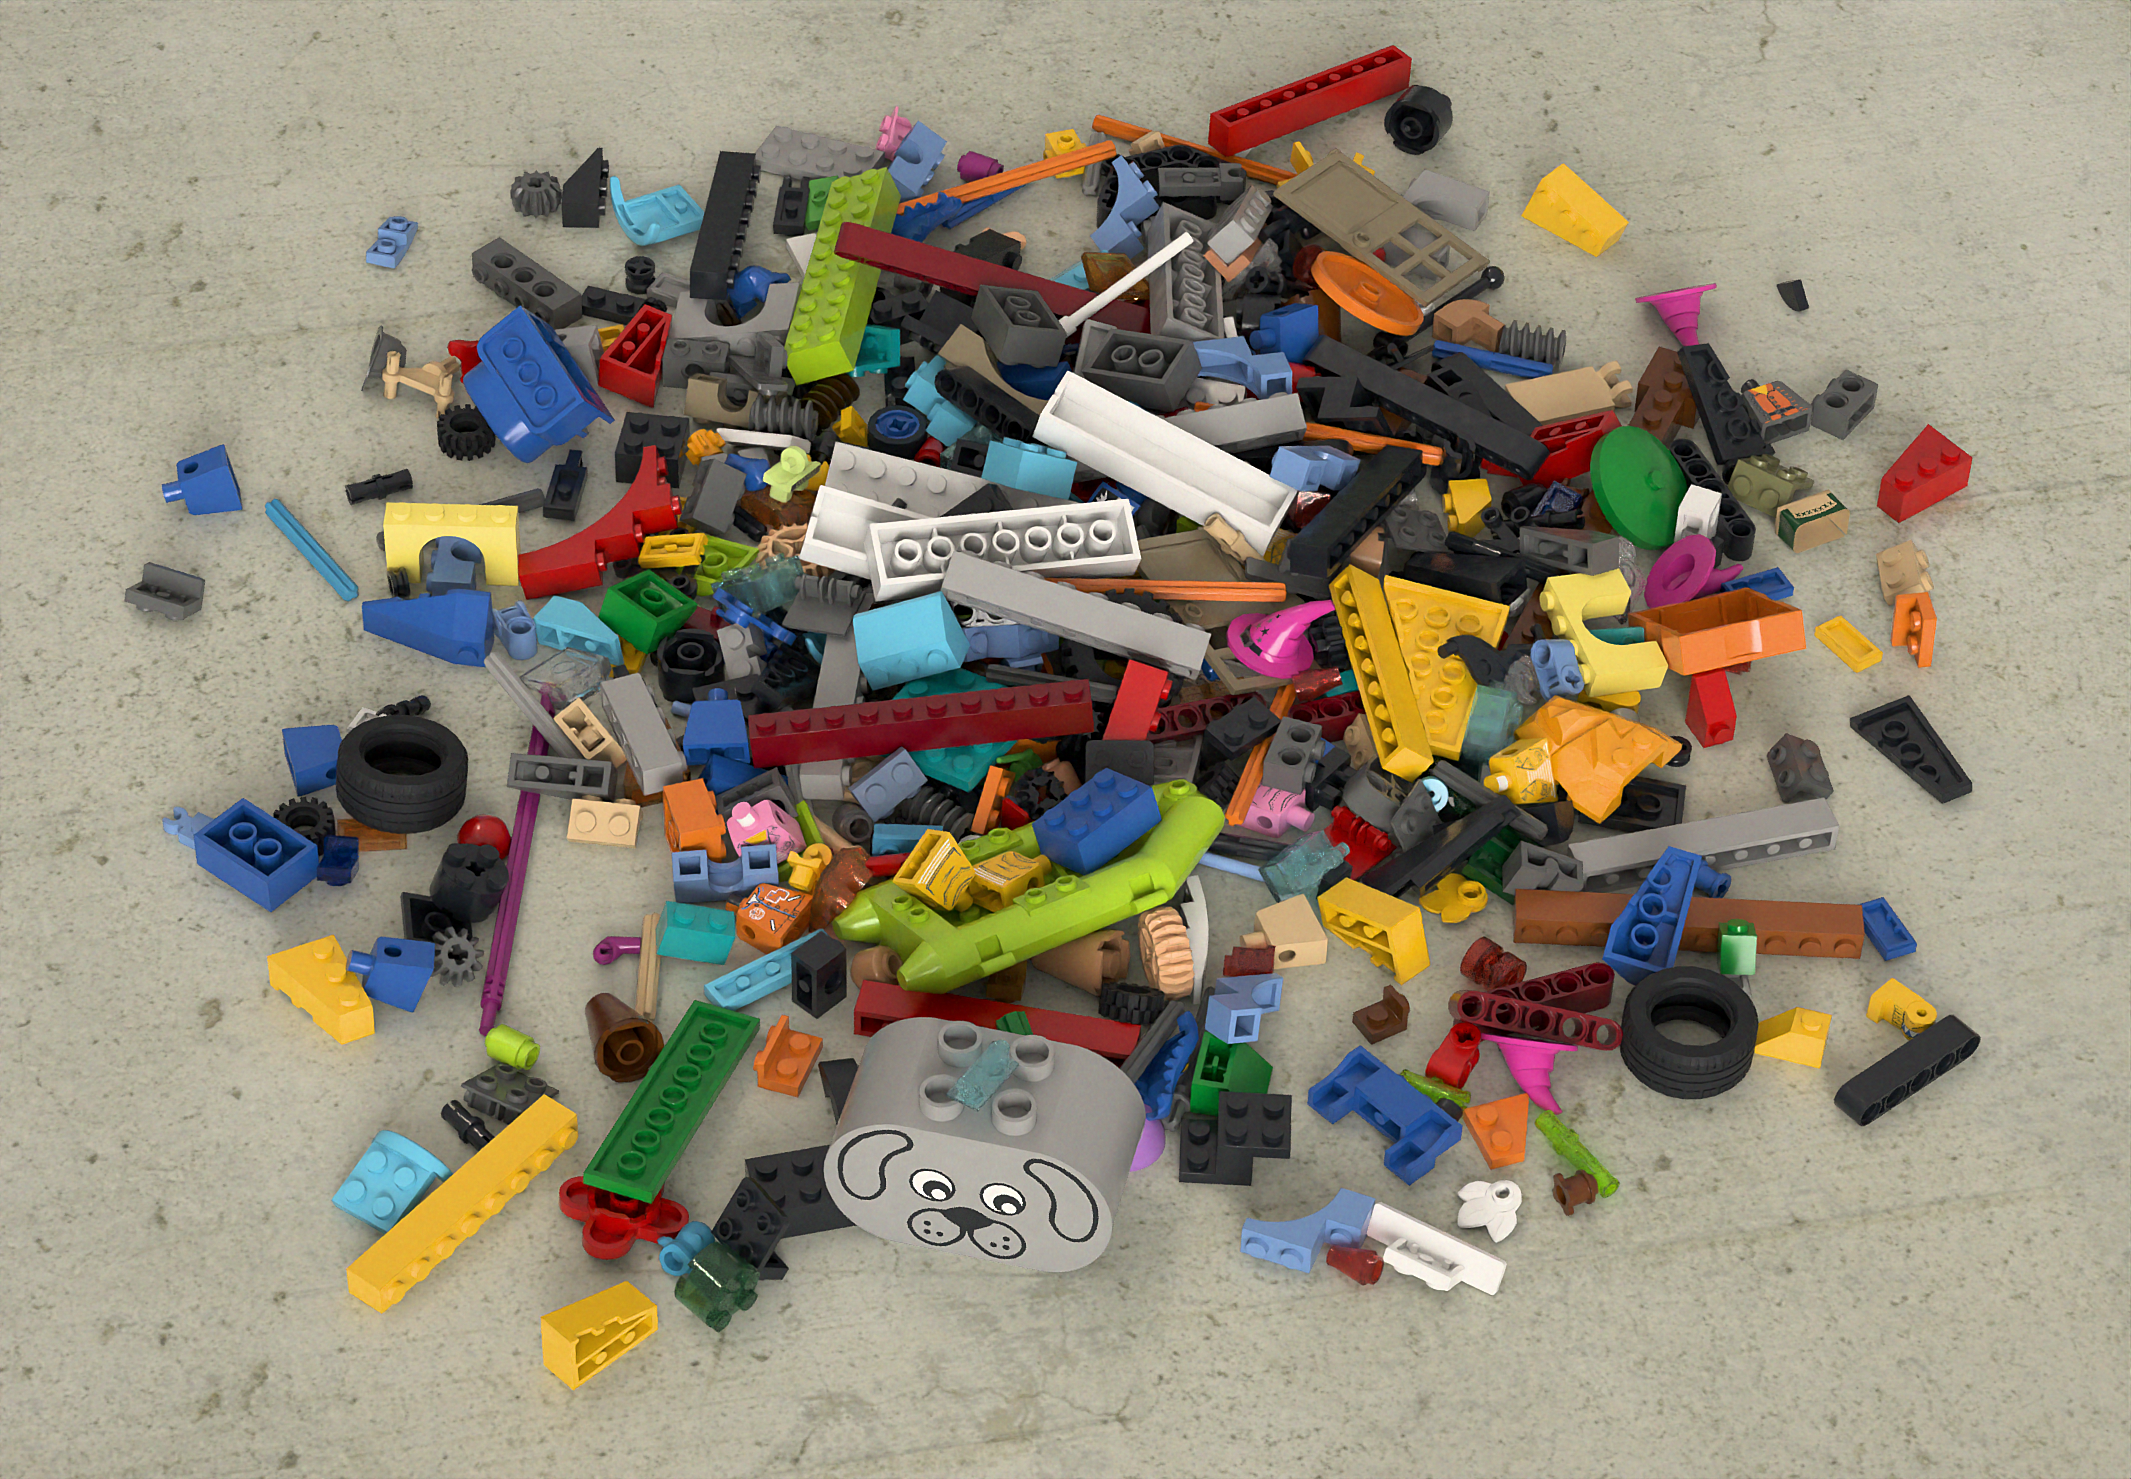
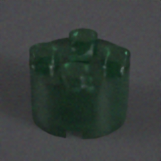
[674,1242,760,1332]

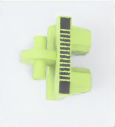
[763,446,821,503]

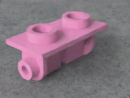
[875,106,912,161]

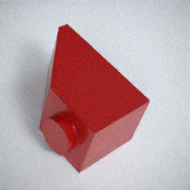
[1685,667,1737,748]

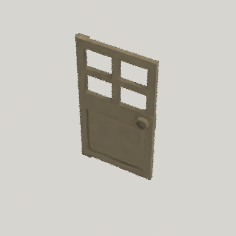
[1273,148,1490,308]
[1136,526,1326,696]

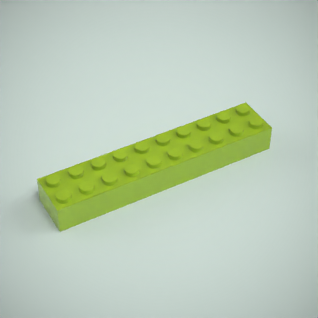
[784,167,901,385]

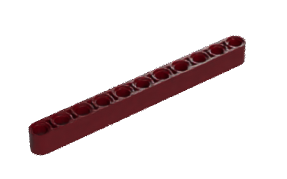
[834,222,1151,334]

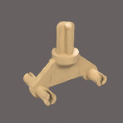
[382,351,460,419]

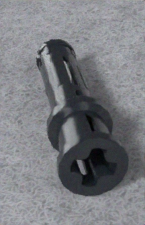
[1246,266,1315,300]

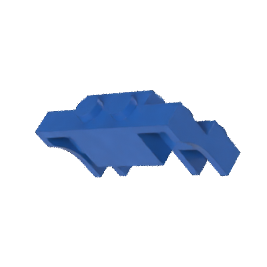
[1307,1045,1463,1186]

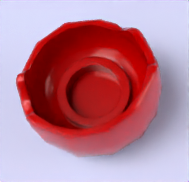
[457,814,511,860]

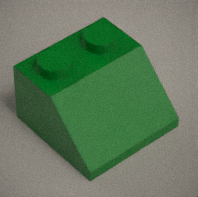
[598,569,698,655]

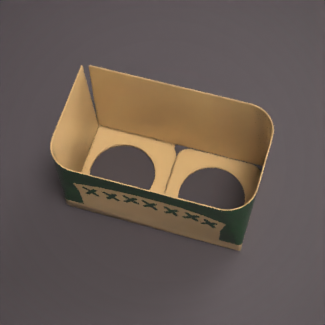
[1775,489,1850,553]

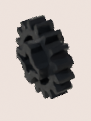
[1308,610,1349,677]

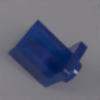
[317,835,359,886]

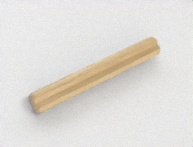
[635,912,661,1022]

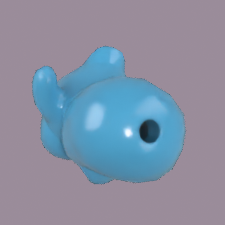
[657,1221,716,1279]

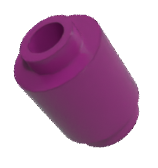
[957,151,1004,182]

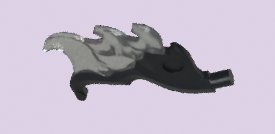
[1437,623,1553,707]

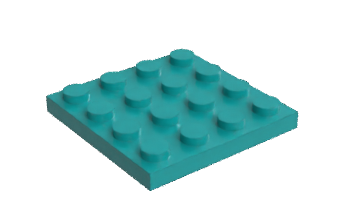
[879,668,1018,792]

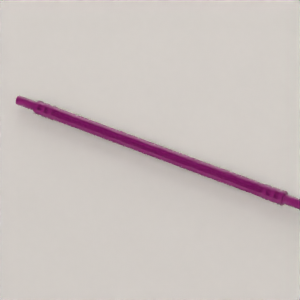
[479,683,556,1036]

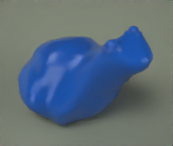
[724,453,771,492]

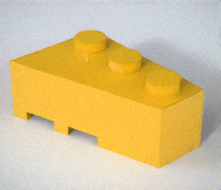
[1522,163,1629,257]
[1317,877,1431,986]
[267,934,375,1045]
[540,1281,658,1391]

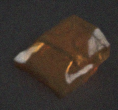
[741,485,816,531]
[808,847,874,933]

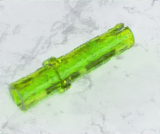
[1534,1110,1620,1198]

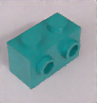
[655,901,736,965]

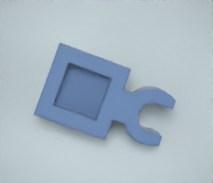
[162,807,214,850]

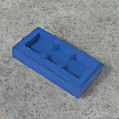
[1720,567,1794,601]
[1858,897,1917,961]

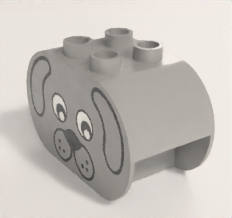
[824,1017,1146,1272]

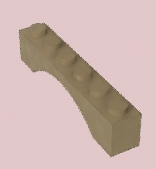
[938,324,1049,416]

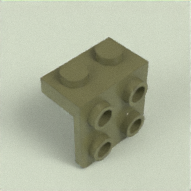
[1727,454,1814,518]

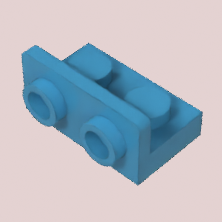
[872,824,943,857]

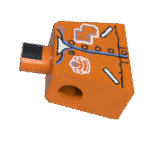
[725,883,814,955]

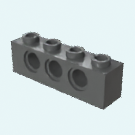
[472,237,582,330]

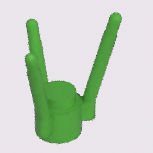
[978,748,1043,805]

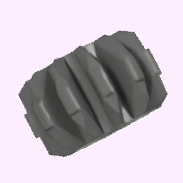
[510,170,562,218]
[430,927,484,987]

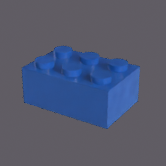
[1032,768,1162,876]
[193,798,320,912]

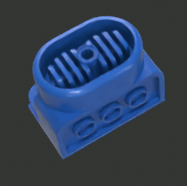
[463,305,615,463]

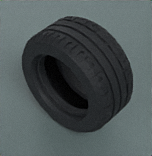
[336,715,469,834]
[1619,966,1759,1099]

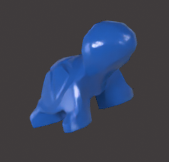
[729,265,791,319]

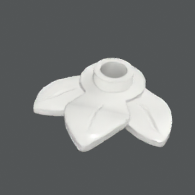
[1457,1180,1522,1243]

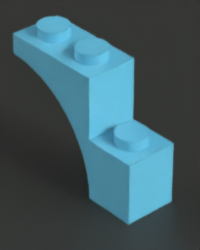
[903,355,978,451]

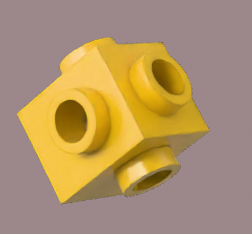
[1043,129,1087,179]

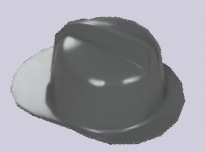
[361,326,407,391]

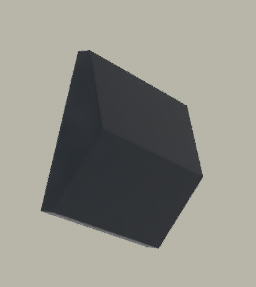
[400,892,474,960]

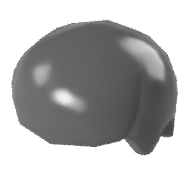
[1136,497,1180,538]

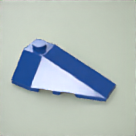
[362,589,494,668]
[1602,846,1702,985]

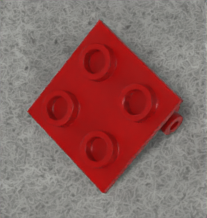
[1302,805,1397,881]

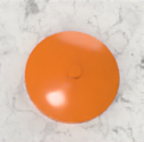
[1311,251,1424,336]

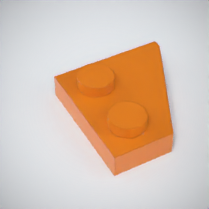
[970,765,1016,835]
[1462,1093,1529,1170]

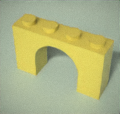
[383,502,521,586]
[1540,568,1669,697]

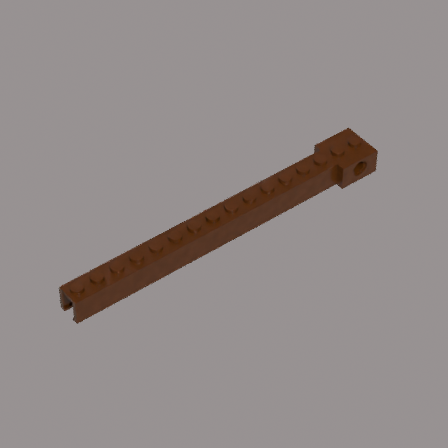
[1492,346,1700,700]

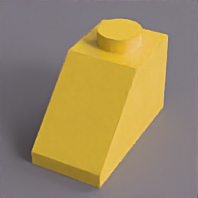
[1754,1007,1832,1069]

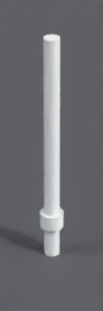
[1058,232,1193,338]

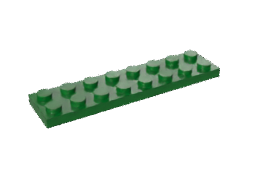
[583,1000,760,1204]

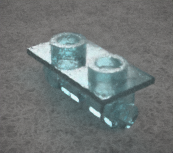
[947,1039,1019,1112]

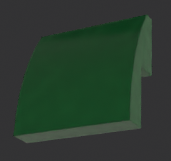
[1461,826,1543,905]

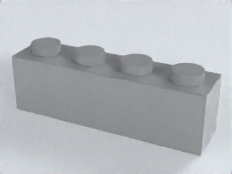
[1207,185,1273,265]
[601,673,687,796]

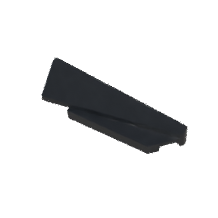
[1361,795,1521,898]

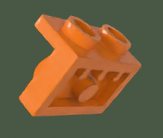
[1890,592,1937,668]
[753,1015,823,1098]

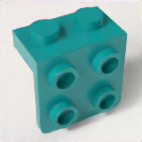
[846,324,900,377]

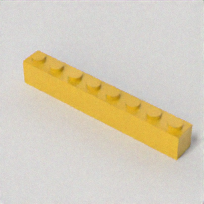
[1328,564,1434,783]
[346,1094,578,1314]

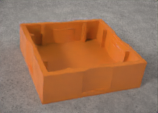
[1627,587,1806,676]

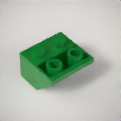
[1190,1031,1273,1117]

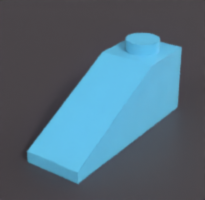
[533,595,624,666]

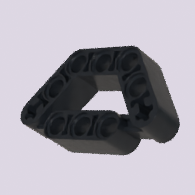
[1096,145,1246,232]

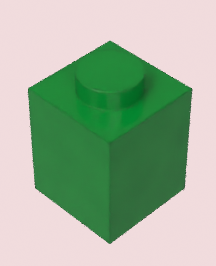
[1717,919,1757,975]

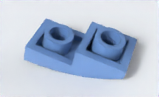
[366,216,418,269]
[999,652,1043,672]

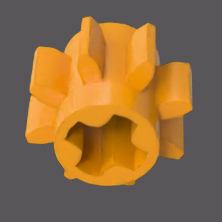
[685,429,726,467]

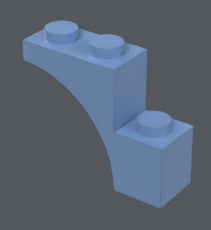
[1090,155,1160,263]
[1193,336,1292,400]
[962,624,1059,662]
[1205,973,1283,1044]
[1240,1188,1376,1273]

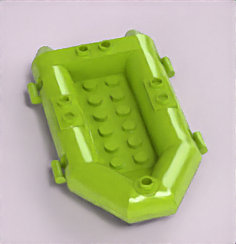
[832,779,1225,994]

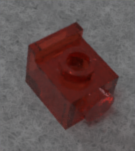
[1223,945,1276,977]

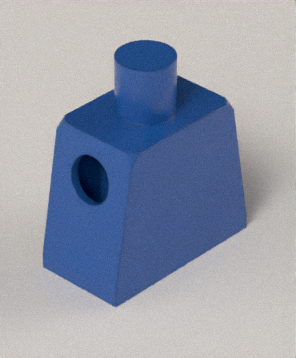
[1250,303,1319,363]
[162,444,243,515]
[683,688,751,765]
[282,725,342,797]
[346,936,435,1013]

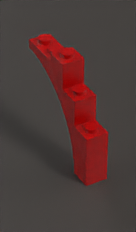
[518,445,683,600]

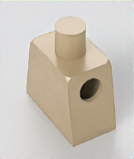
[1240,894,1328,969]

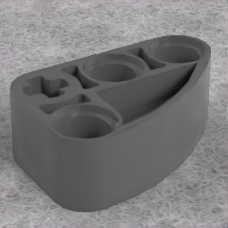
[1343,754,1415,834]

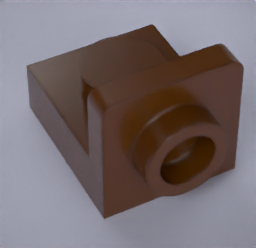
[1352,984,1410,1045]

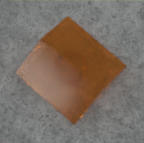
[1081,252,1150,300]

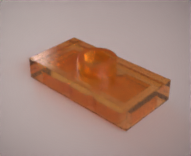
[337,819,407,853]

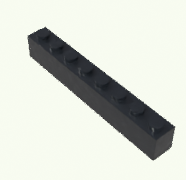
[690,151,761,300]
[1287,445,1423,579]

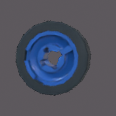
[867,405,928,460]

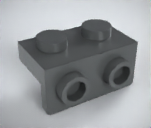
[124,562,205,621]
[1767,733,1834,802]

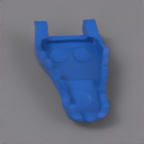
[891,192,963,243]
[1134,1011,1199,1121]

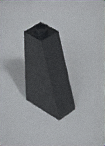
[1403,552,1528,606]

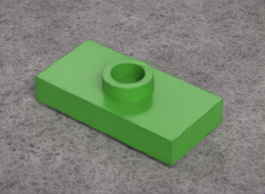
[805,175,839,230]

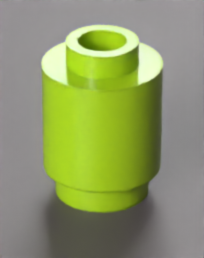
[484,1024,540,1070]

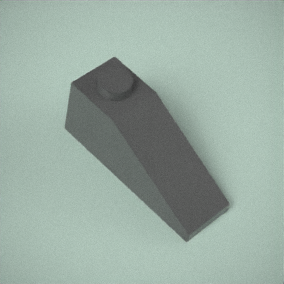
[1520,526,1619,576]
[507,753,618,803]

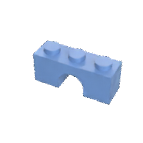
[887,121,947,204]
[1269,446,1360,491]
[426,536,483,596]
[672,844,779,903]

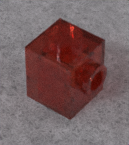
[1287,489,1331,529]

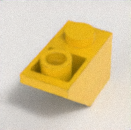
[1442,478,1492,538]

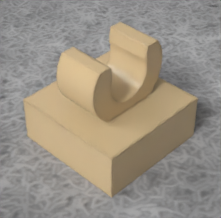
[1129,131,1165,156]

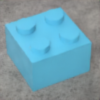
[981,437,1077,500]

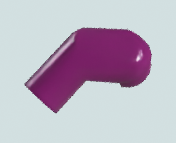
[593,936,641,965]

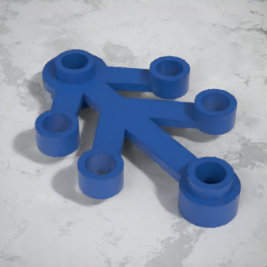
[712,587,797,646]

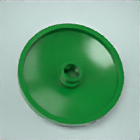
[1590,426,1688,551]

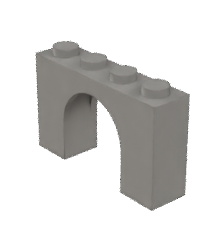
[1383,169,1490,281]
[668,282,801,356]

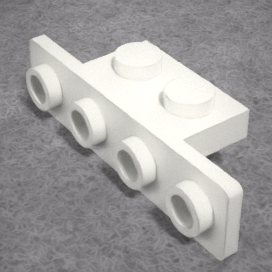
[1367,1202,1507,1295]

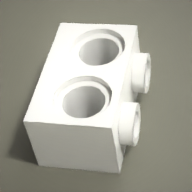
[1674,484,1722,543]

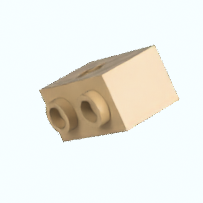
[553,697,627,768]

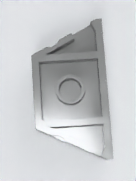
[1153,735,1204,785]

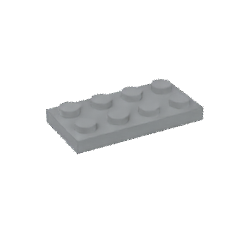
[755,126,885,180]

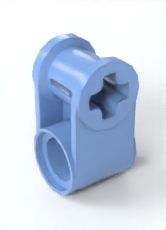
[492,600,538,660]
[1530,639,1584,702]

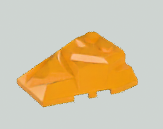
[1513,695,1682,824]

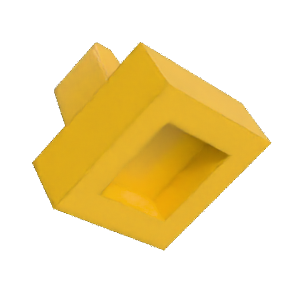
[832,406,868,447]

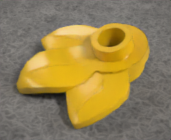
[1419,873,1488,923]

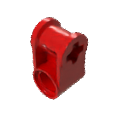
[1425,1022,1481,1092]

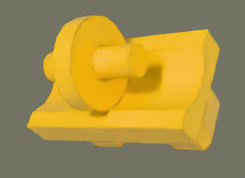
[787,843,837,905]

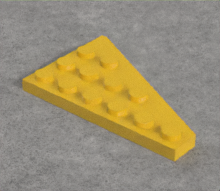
[1383,575,1510,761]

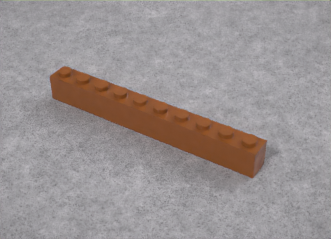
[1513,889,1865,959]

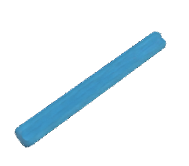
[265,499,359,601]

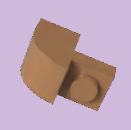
[1432,299,1505,353]

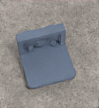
[848,747,928,823]

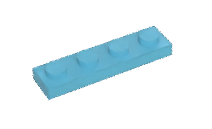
[704,928,830,1011]

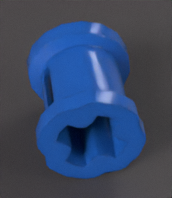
[1694,859,1732,898]

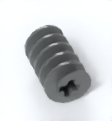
[1499,320,1566,368]
[748,393,819,442]
[901,786,975,844]

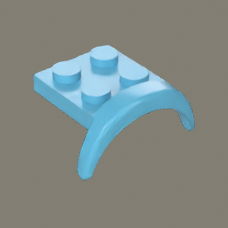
[610,176,704,246]
[331,1130,454,1234]

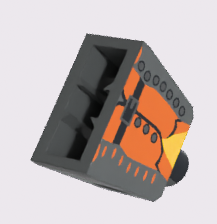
[1741,379,1813,445]

